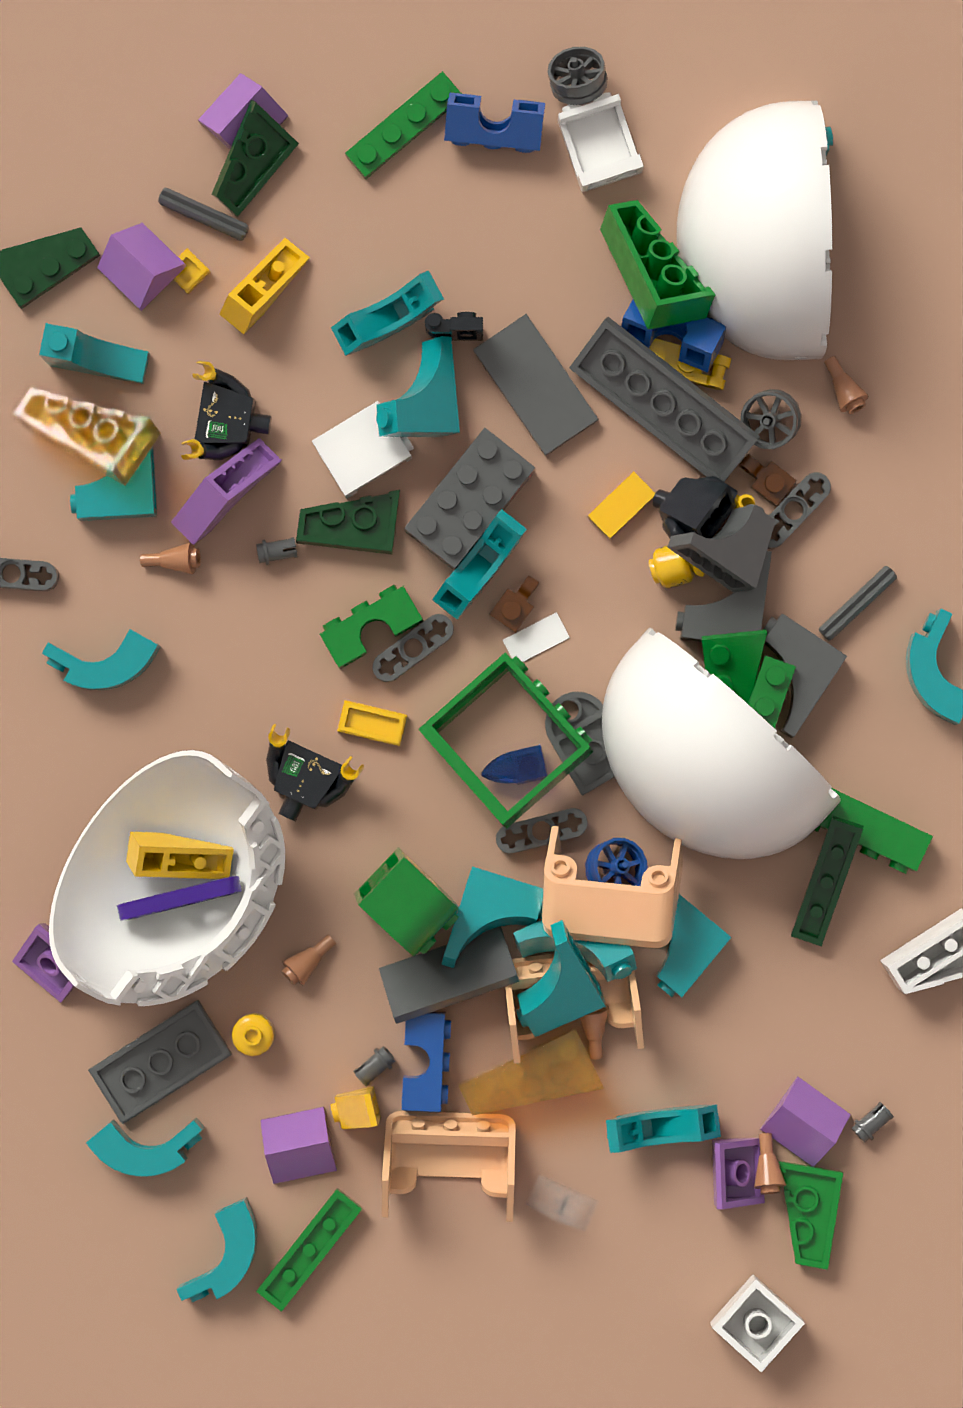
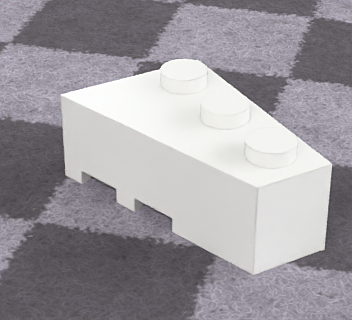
[880,908,963,994]

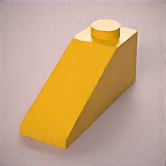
[219,238,310,334]
[126,832,234,879]
[330,1086,381,1129]

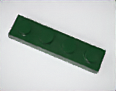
[791,816,864,947]

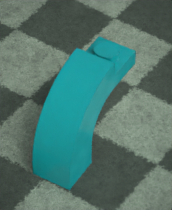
[331,271,444,356]
[432,509,527,619]
[906,609,963,725]
[42,629,161,690]
[606,1104,721,1153]
[86,1118,205,1176]
[176,1197,257,1302]

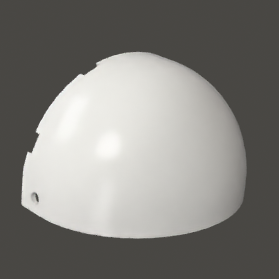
[677,100,832,360]
[602,628,841,859]
[49,750,285,1006]

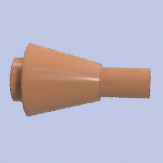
[824,356,869,414]
[140,542,201,574]
[282,935,336,986]
[580,1004,609,1060]
[754,1133,786,1195]

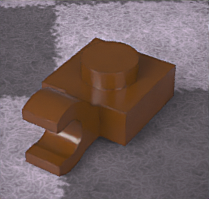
[739,454,797,507]
[489,575,539,633]

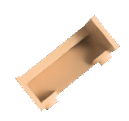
[542,826,683,948]
[505,953,644,1064]
[382,1111,516,1222]

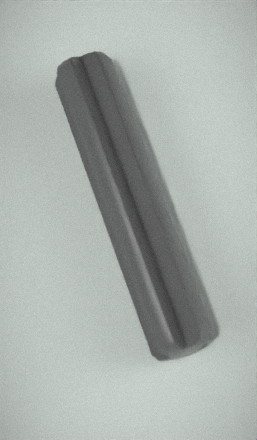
[158,188,249,241]
[819,566,897,641]

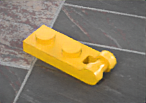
[649,338,732,390]

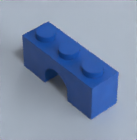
[444,92,545,153]
[621,300,726,373]
[402,1012,451,1112]

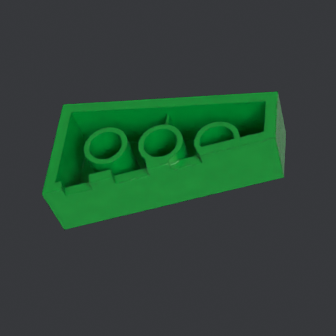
[600,200,716,330]

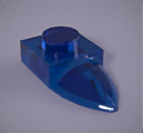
[481,745,548,785]

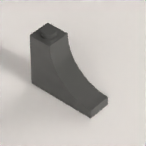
[668,504,776,592]
[675,551,772,642]
[763,613,847,738]

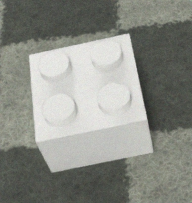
[710,1275,805,1372]

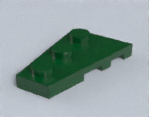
[212,100,299,217]
[0,227,101,309]
[296,490,400,555]

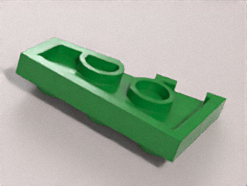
[702,630,767,704]
[779,1161,844,1270]

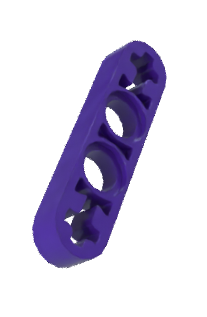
[117,876,242,921]

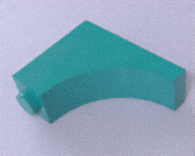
[39,323,150,384]
[376,336,460,437]
[70,417,157,521]
[442,866,543,968]
[656,894,731,997]
[513,920,637,982]
[516,920,606,1037]

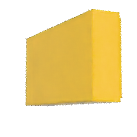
[587,471,655,539]
[337,700,407,746]

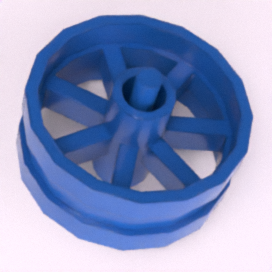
[585,838,648,886]

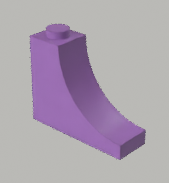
[171,438,282,545]

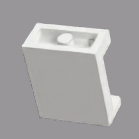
[558,92,644,192]
[312,401,414,499]

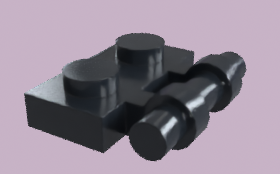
[425,312,483,341]

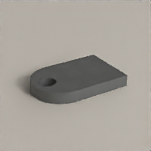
[545,692,615,796]

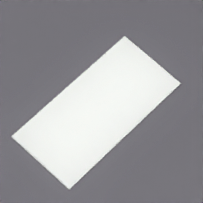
[503,612,570,662]

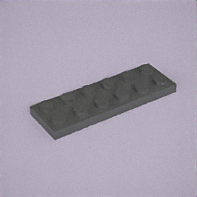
[569,317,760,482]

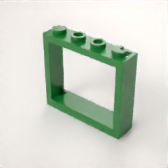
[418,652,593,829]

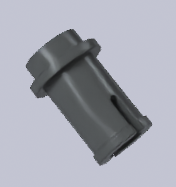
[256,537,298,565]
[353,1046,396,1087]
[852,1102,894,1143]

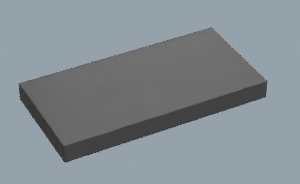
[473,314,598,456]
[379,926,519,1024]
[88,1000,232,1124]

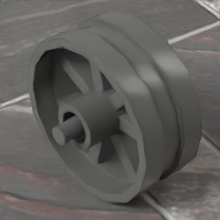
[547,47,608,105]
[740,389,802,449]

